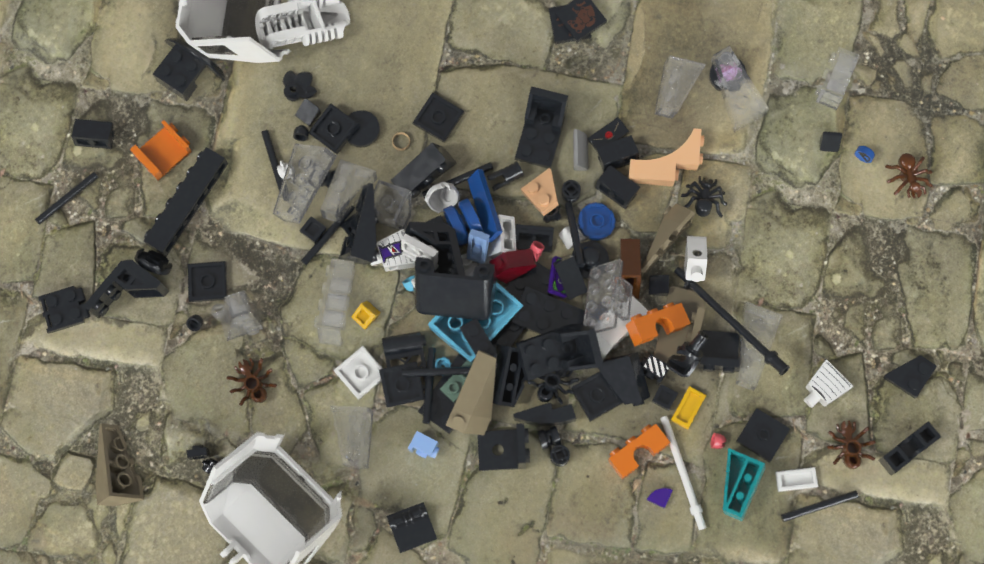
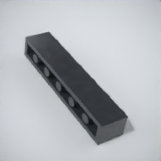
[144,147,228,257]

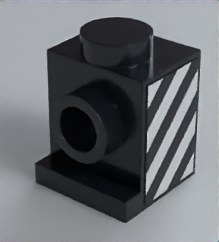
[641,354,669,386]

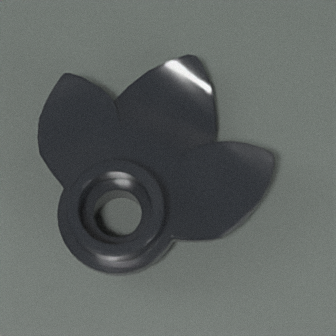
[283,71,317,101]

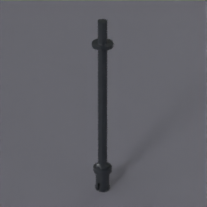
[674,267,790,375]

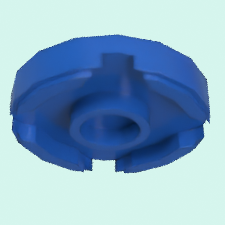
[577,203,616,241]

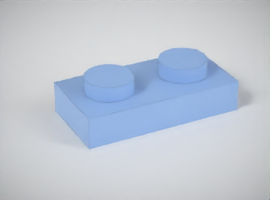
[466,229,490,264]

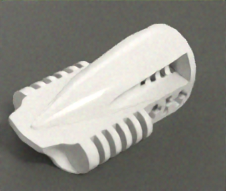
[255,0,350,50]

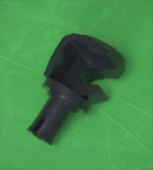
[666,331,709,377]

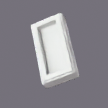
[775,467,818,492]

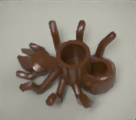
[885,153,933,199]
[227,358,277,406]
[827,421,875,469]

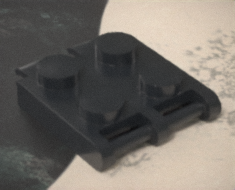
[38,286,90,334]

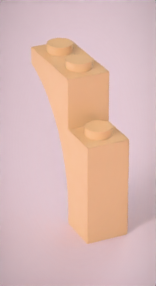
[628,128,704,187]

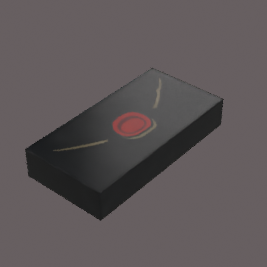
[588,117,629,150]

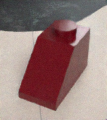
[489,249,537,284]

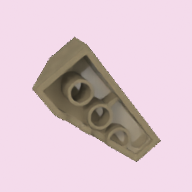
[641,203,695,278]
[95,423,144,507]

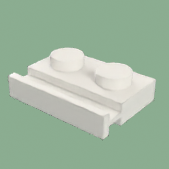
[401,233,439,272]

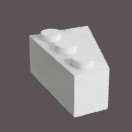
[593,296,648,360]

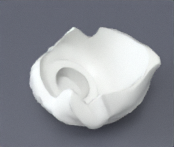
[425,182,460,213]

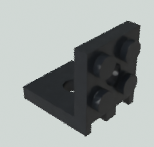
[478,423,530,471]

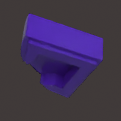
[647,488,673,508]

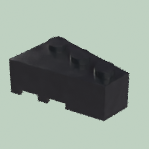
[493,344,525,407]

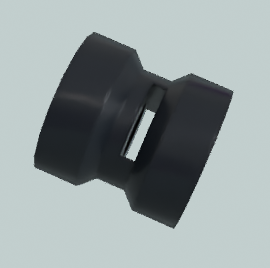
[561,180,581,203]
[537,426,561,450]
[550,445,570,467]

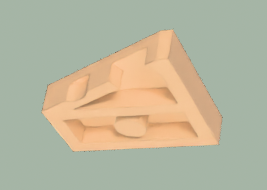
[521,168,559,216]

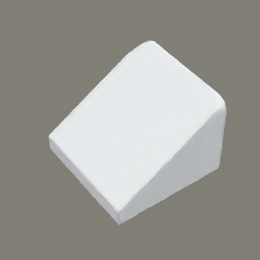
[559,223,587,249]

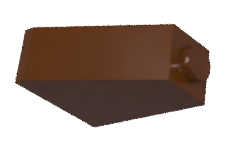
[620,238,641,299]

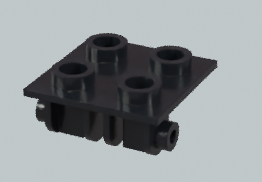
[387,502,437,553]

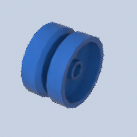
[443,198,483,247]

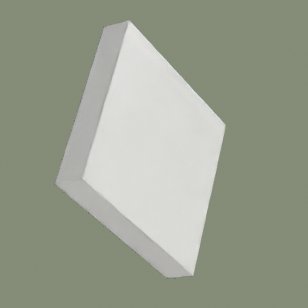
[334,346,383,400]

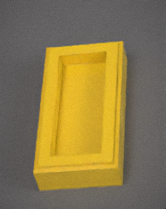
[671,386,706,430]

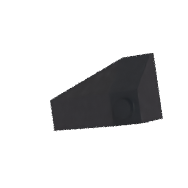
[338,183,377,265]

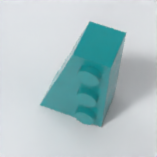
[723,448,766,521]

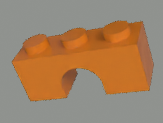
[625,302,691,347]
[608,424,670,480]

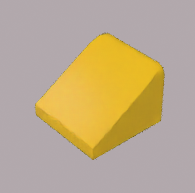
[351,301,381,329]

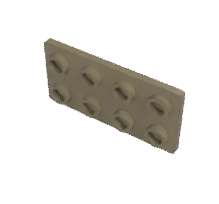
[654,286,706,363]

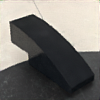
[513,402,577,426]

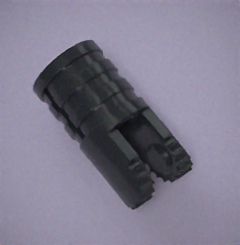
[487,161,524,191]

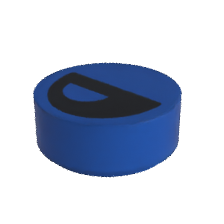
[855,146,875,163]

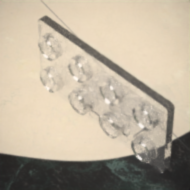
[583,259,633,333]

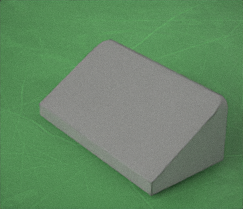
[573,129,588,171]

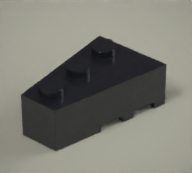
[390,143,457,199]

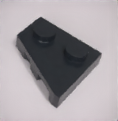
[883,355,937,399]

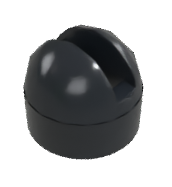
[293,125,309,141]
[186,314,203,331]

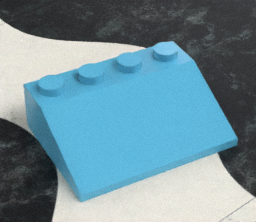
[428,282,523,363]

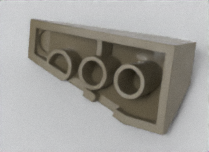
[446,350,497,435]

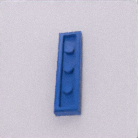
[467,169,503,243]

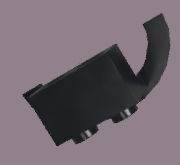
[153,38,225,101]

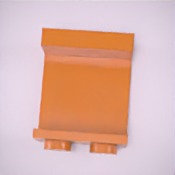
[130,120,192,181]

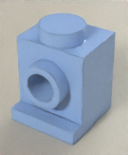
[408,431,440,459]

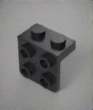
[698,330,740,373]

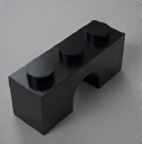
[878,421,941,475]

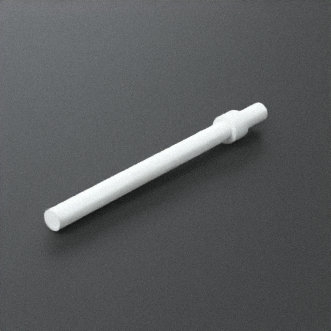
[660,416,706,530]

